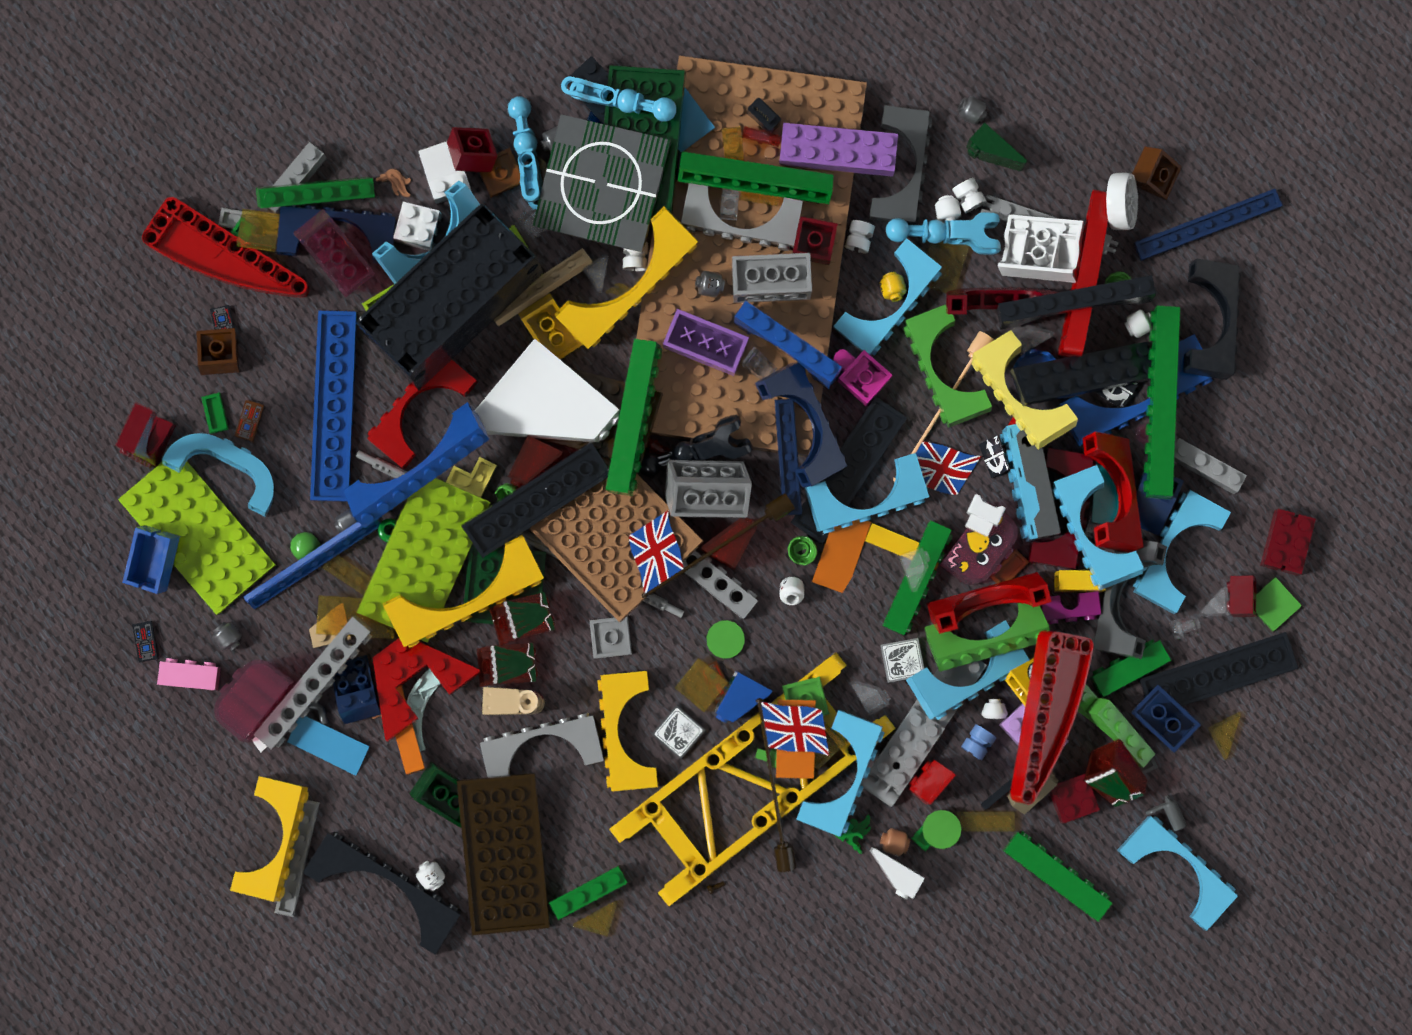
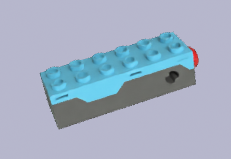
[1000,417,1061,542]

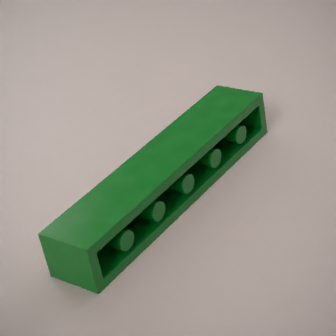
[256,177,375,208]
[882,520,953,636]
[1002,831,1112,922]

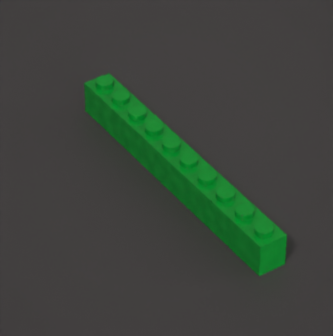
[1143,305,1180,499]

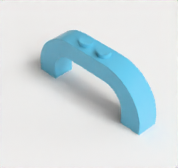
[162,433,274,517]

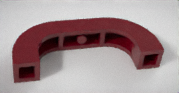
[946,288,1062,314]

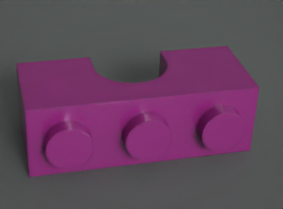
[1040,591,1101,624]

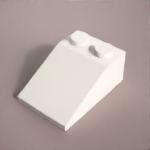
[418,142,472,204]
[870,847,925,900]

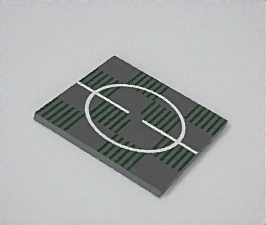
[532,114,671,253]

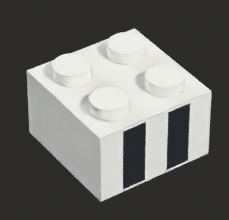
[393,202,442,251]

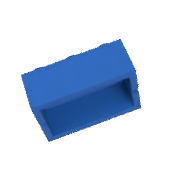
[122,525,180,594]

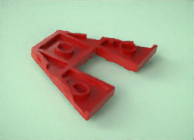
[372,638,481,742]

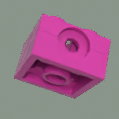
[834,349,893,406]

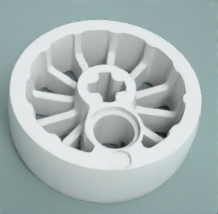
[1106,173,1138,230]

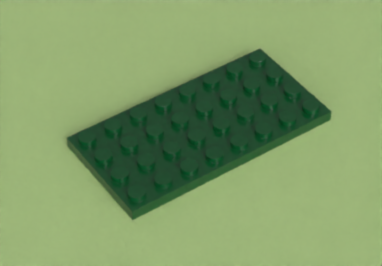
[604,65,686,217]

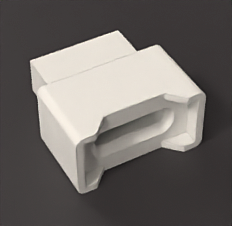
[965,494,1006,537]

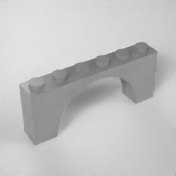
[681,183,803,251]
[480,713,604,777]

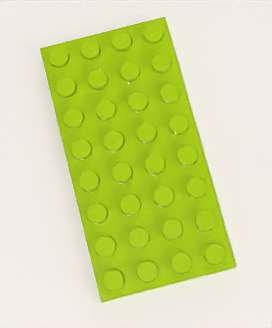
[118,461,276,615]
[357,478,490,643]

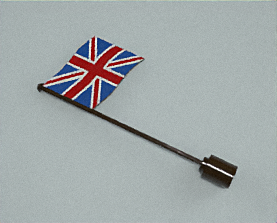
[629,493,795,599]
[756,698,829,872]

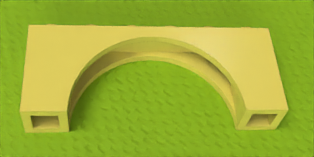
[971,330,1078,450]

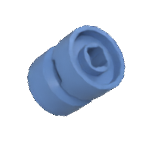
[961,724,996,761]

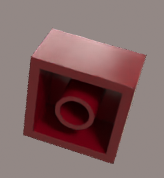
[447,127,497,172]
[793,216,838,265]
[1049,773,1100,824]

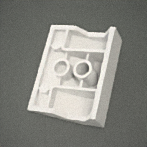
[998,214,1084,283]

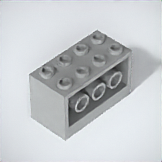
[732,253,812,303]
[664,460,752,518]

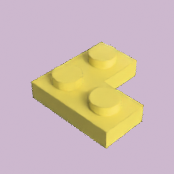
[446,457,497,498]

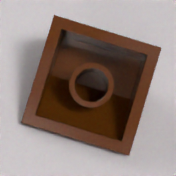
[1132,146,1182,200]
[196,328,239,375]

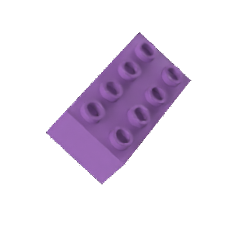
[663,309,749,376]

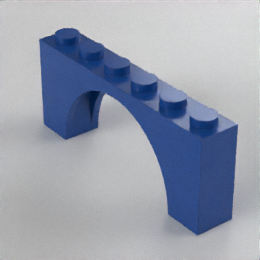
[734,301,842,389]

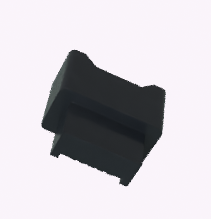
[747,98,781,135]

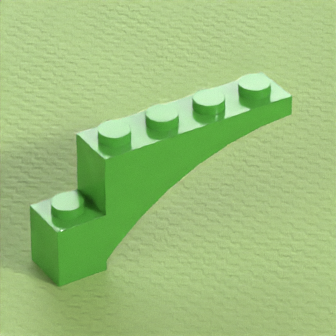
[1078,684,1155,768]

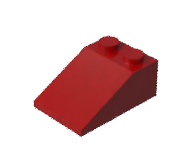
[908,760,956,805]

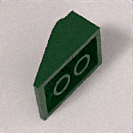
[966,123,1027,171]
[409,762,461,828]

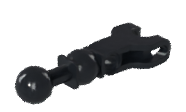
[640,415,753,477]

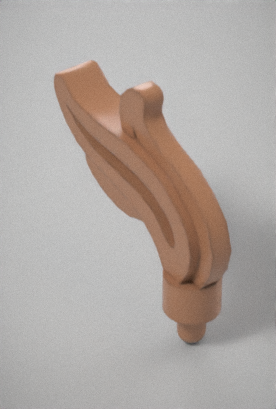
[375,169,411,198]

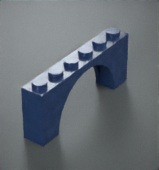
[276,205,396,264]
[755,362,847,488]

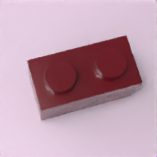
[1227,575,1256,617]

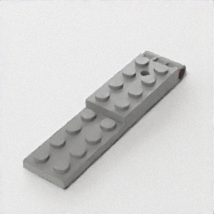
[861,660,987,807]

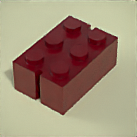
[1260,509,1316,576]

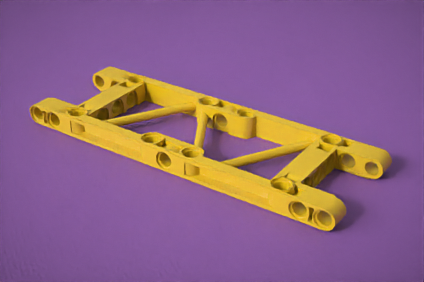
[609,652,896,907]

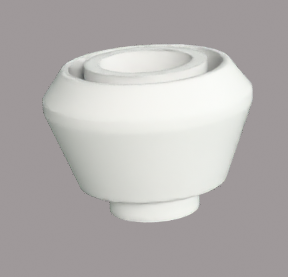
[981,699,1008,719]

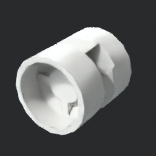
[952,178,986,213]
[845,220,875,253]
[623,242,648,271]

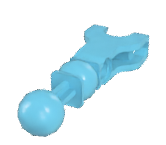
[561,77,676,122]
[508,96,543,210]
[886,212,1001,254]

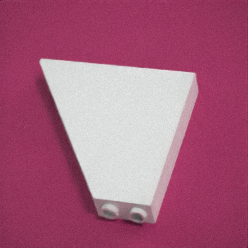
[475,339,620,443]

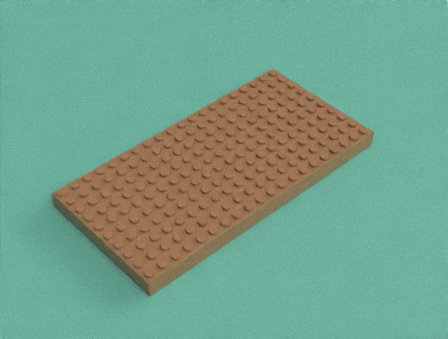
[636,56,867,457]

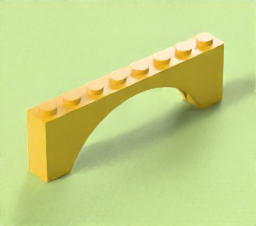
[555,206,698,349]
[383,535,544,648]

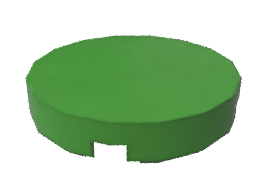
[707,620,745,659]
[922,810,961,849]

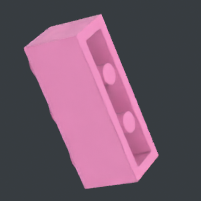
[157,658,221,691]

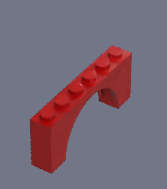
[367,360,478,470]
[1082,431,1143,553]
[927,572,1051,634]

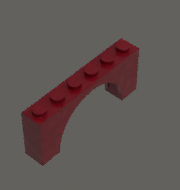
[115,403,176,468]
[1028,448,1096,570]

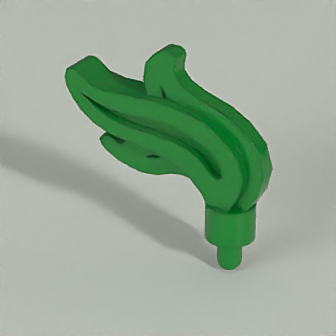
[846,815,871,854]

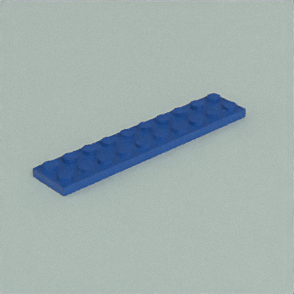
[310,311,357,502]

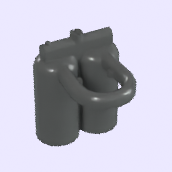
[1145,795,1187,831]

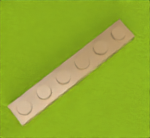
[494,248,593,327]

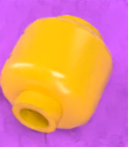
[880,272,907,302]

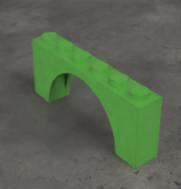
[903,304,992,428]
[925,603,1050,672]

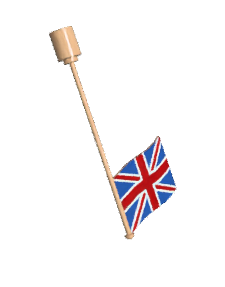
[893,331,994,495]

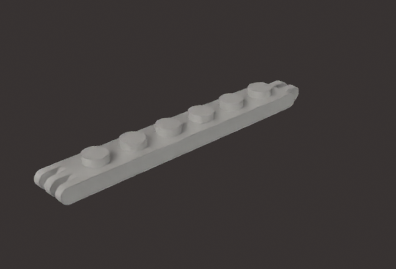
[981,195,1118,255]

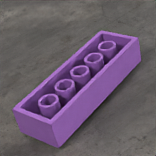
[779,123,898,176]

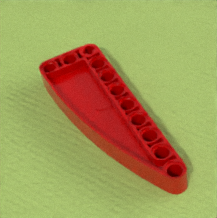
[1058,189,1108,357]
[142,197,310,298]
[1010,630,1094,805]

